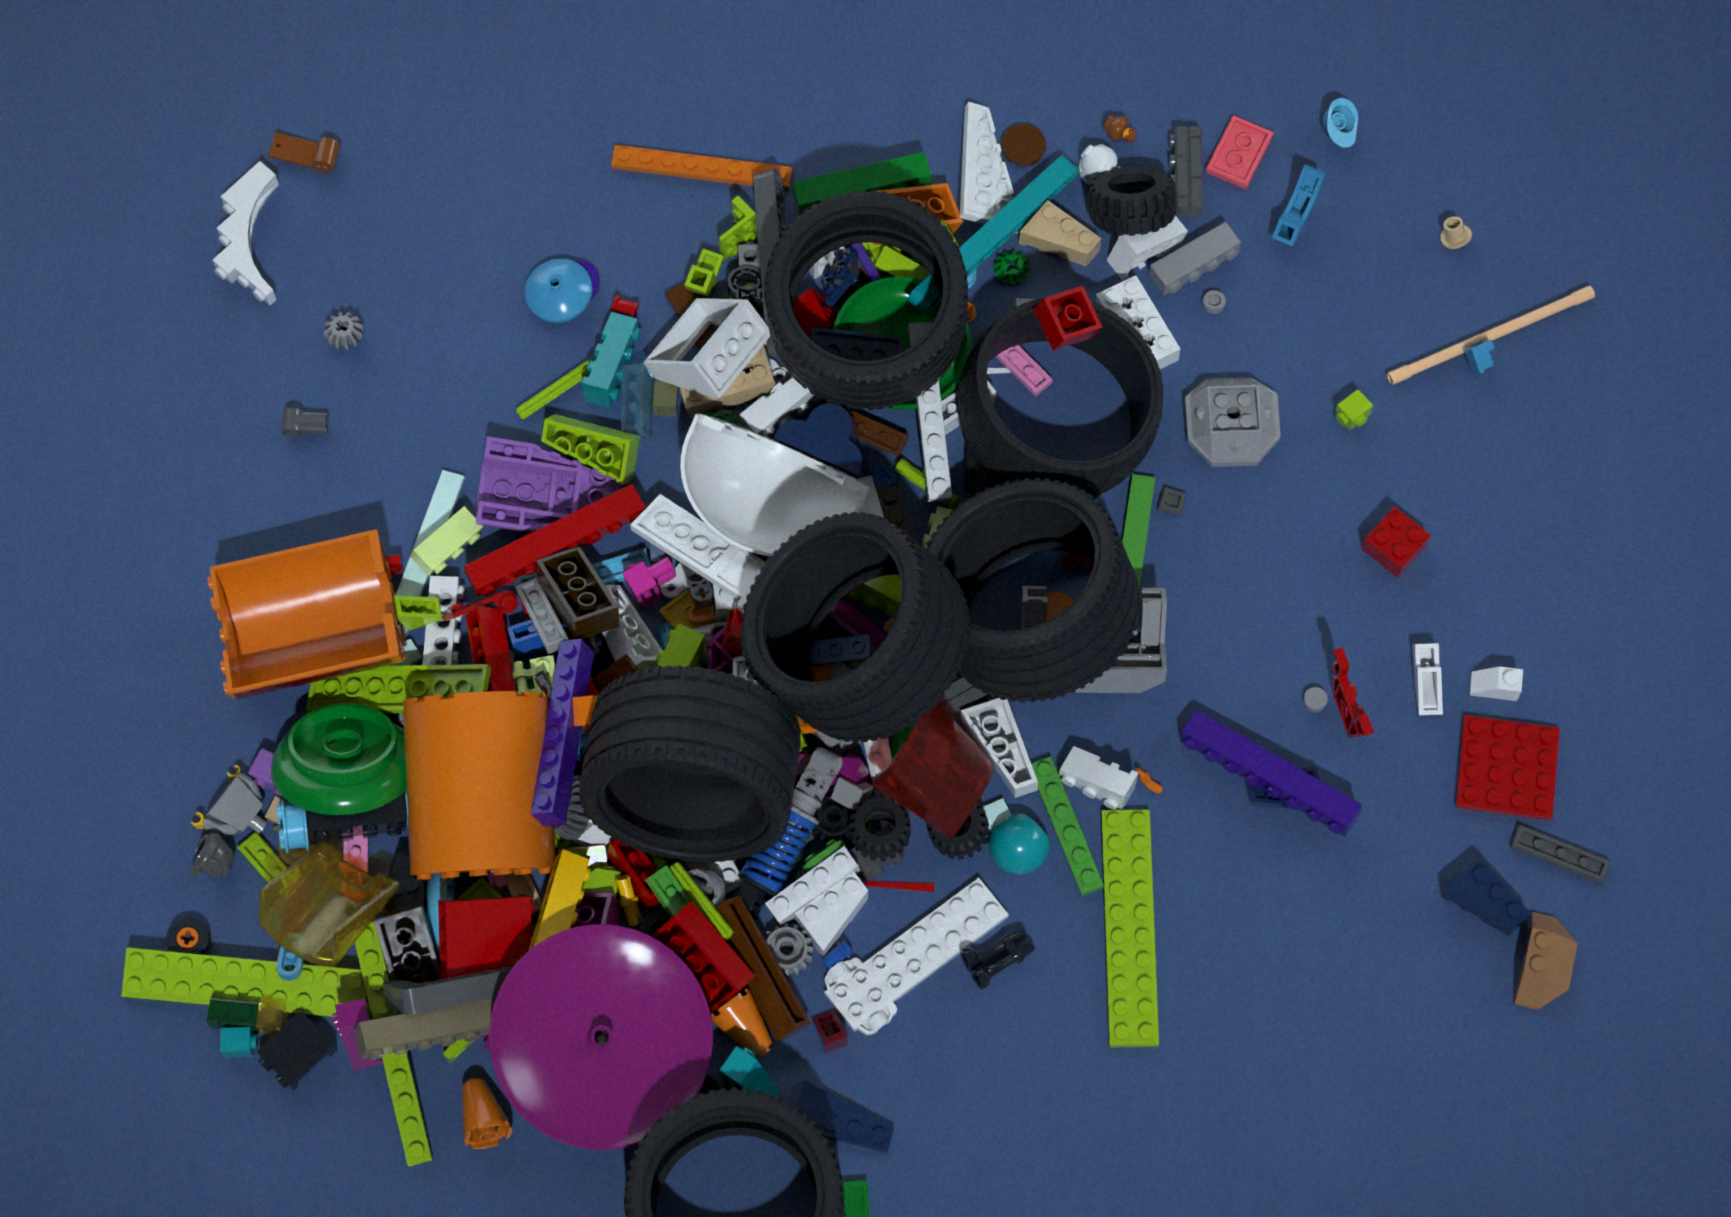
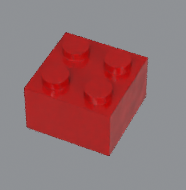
[1033,286,1102,351]
[1362,506,1431,578]

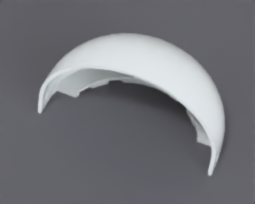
[680,413,869,556]

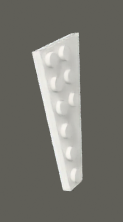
[960,102,1024,235]

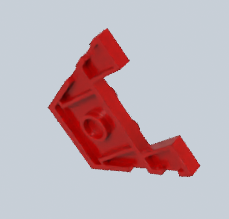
[1333,647,1374,738]

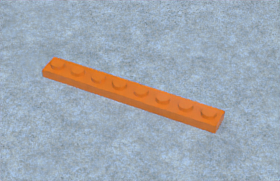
[611,145,792,191]

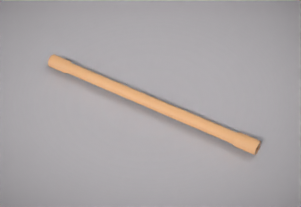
[1387,285,1595,385]

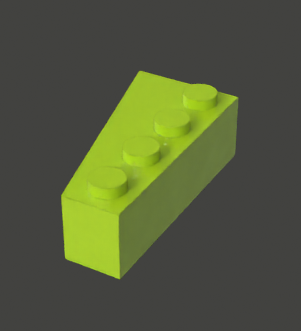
[541,414,640,485]

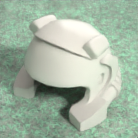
[1079,144,1121,185]

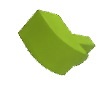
[684,248,725,297]

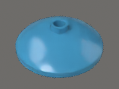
[524,259,593,323]

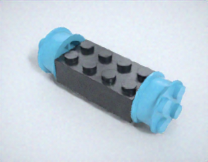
[276,790,409,853]

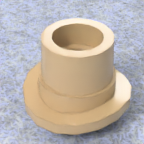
[1440,217,1472,249]

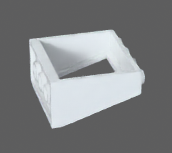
[643,298,770,398]

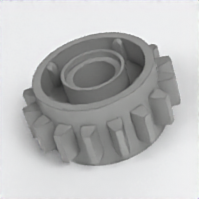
[764,923,814,978]

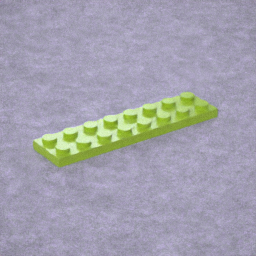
[306,664,491,714]

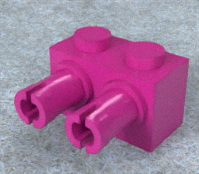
[622,557,677,611]

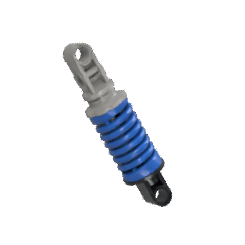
[735,747,843,922]

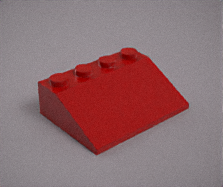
[651,901,755,1015]

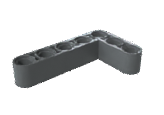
[382,967,513,1014]

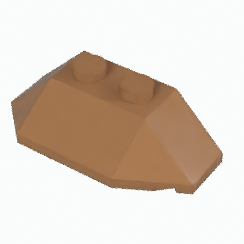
[1514,912,1578,1010]

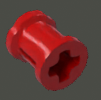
[611,295,639,318]

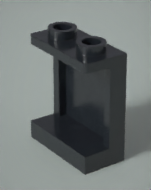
[257,1011,337,1091]

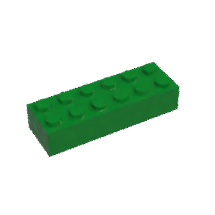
[793,152,931,216]

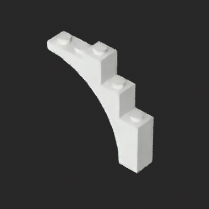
[213,161,279,305]

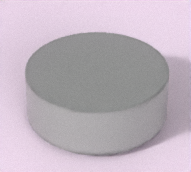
[1202,290,1226,314]
[1303,687,1328,712]

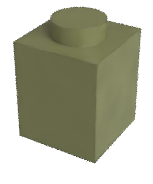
[653,381,679,417]

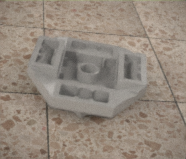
[1184,377,1281,467]

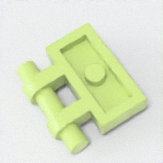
[513,655,556,705]

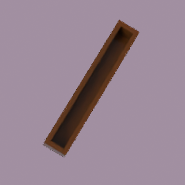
[715,895,811,1042]

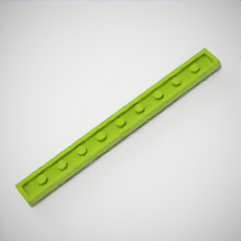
[351,922,433,1167]

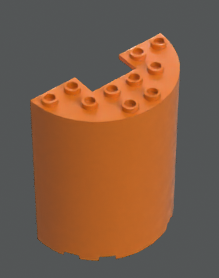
[403,691,556,880]

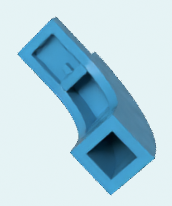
[1272,164,1326,247]

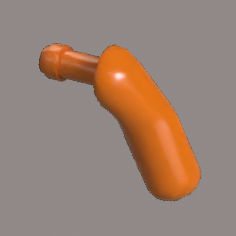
[1136,768,1163,794]

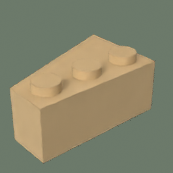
[1019,200,1102,266]

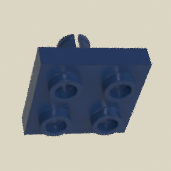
[823,246,867,307]

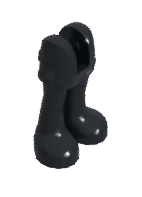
[960,929,1035,989]

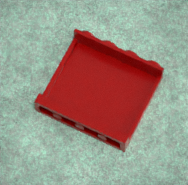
[438,895,534,980]

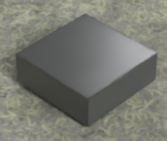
[1158,487,1187,517]

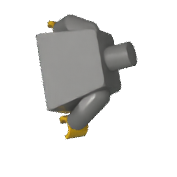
[191,765,268,835]

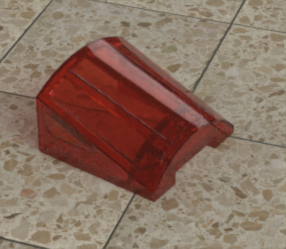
[872,704,995,839]

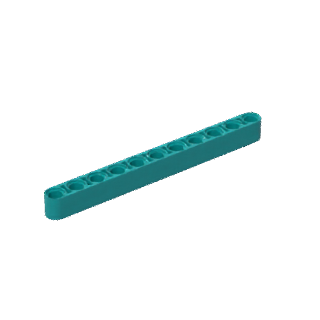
[907,155,1080,315]

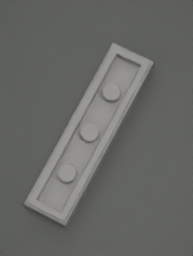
[515,577,569,654]

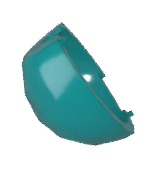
[988,813,1050,875]

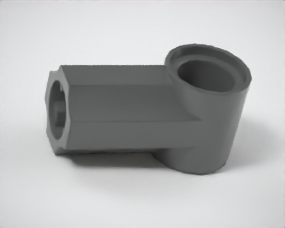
[281,408,329,437]

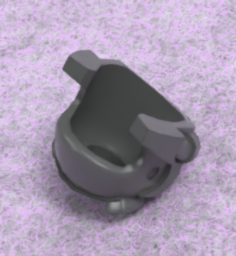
[188,832,234,878]

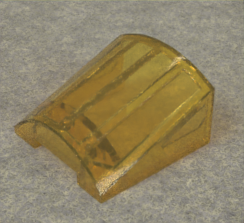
[259,841,399,967]

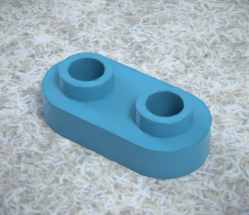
[276,934,307,981]

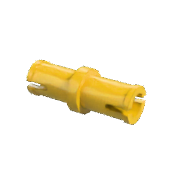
[615,875,643,926]

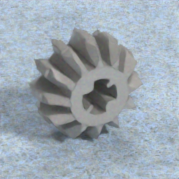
[324,311,363,351]

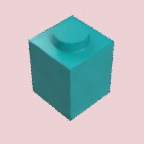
[220,1027,258,1058]

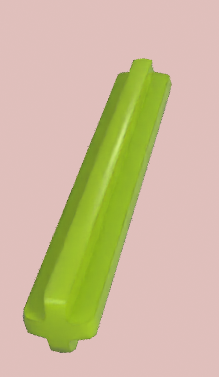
[516,360,590,419]
[670,862,733,941]

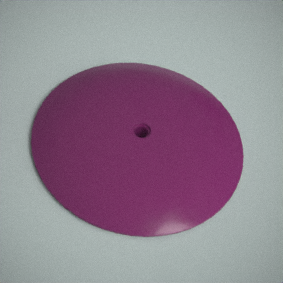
[489,924,713,1150]

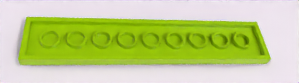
[1101,810,1159,1047]
[121,947,368,1017]

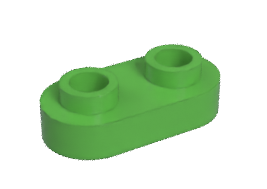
[803,839,848,873]

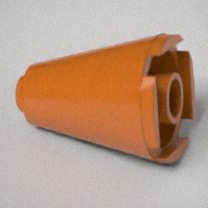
[710,988,773,1058]
[462,1077,512,1149]

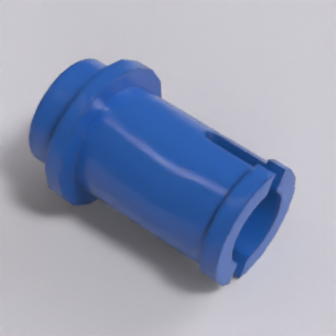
[821,941,853,970]

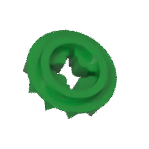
[994,249,1030,284]

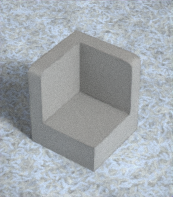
[831,777,874,811]

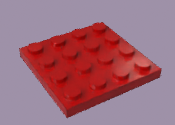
[1455,715,1560,821]

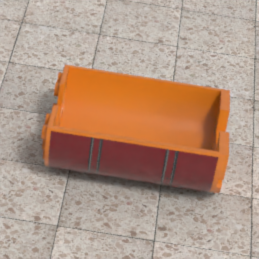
[207,529,406,700]

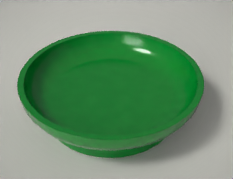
[834,277,972,411]
[271,703,407,815]

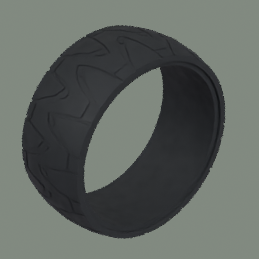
[958,297,1163,498]

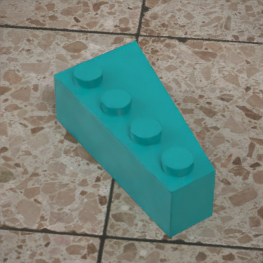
[581,312,641,409]

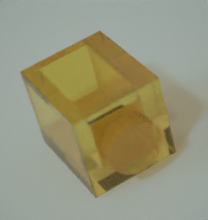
[256,1002,288,1035]

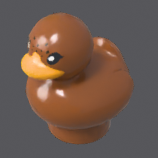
[1103,115,1137,143]

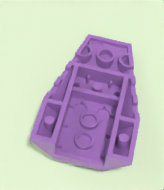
[476,436,622,531]

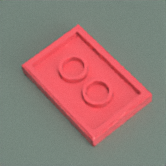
[1205,115,1274,190]

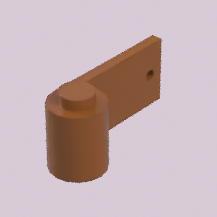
[268,132,341,174]

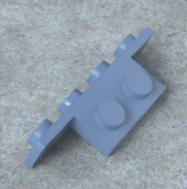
[810,634,871,666]

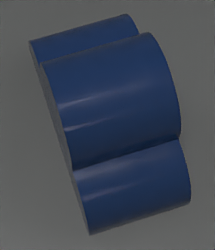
[774,403,868,478]

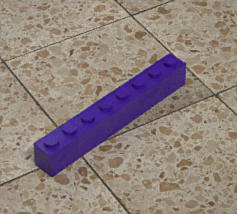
[531,639,594,827]
[1181,710,1362,837]

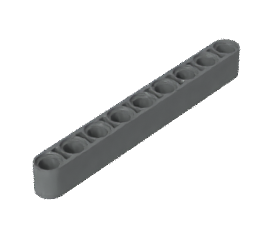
[753,168,794,357]

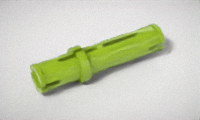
[895,458,959,509]

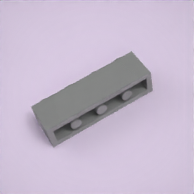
[1149,222,1241,296]

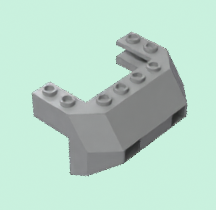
[1021,586,1167,694]

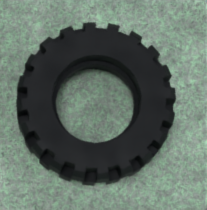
[1088,165,1176,236]

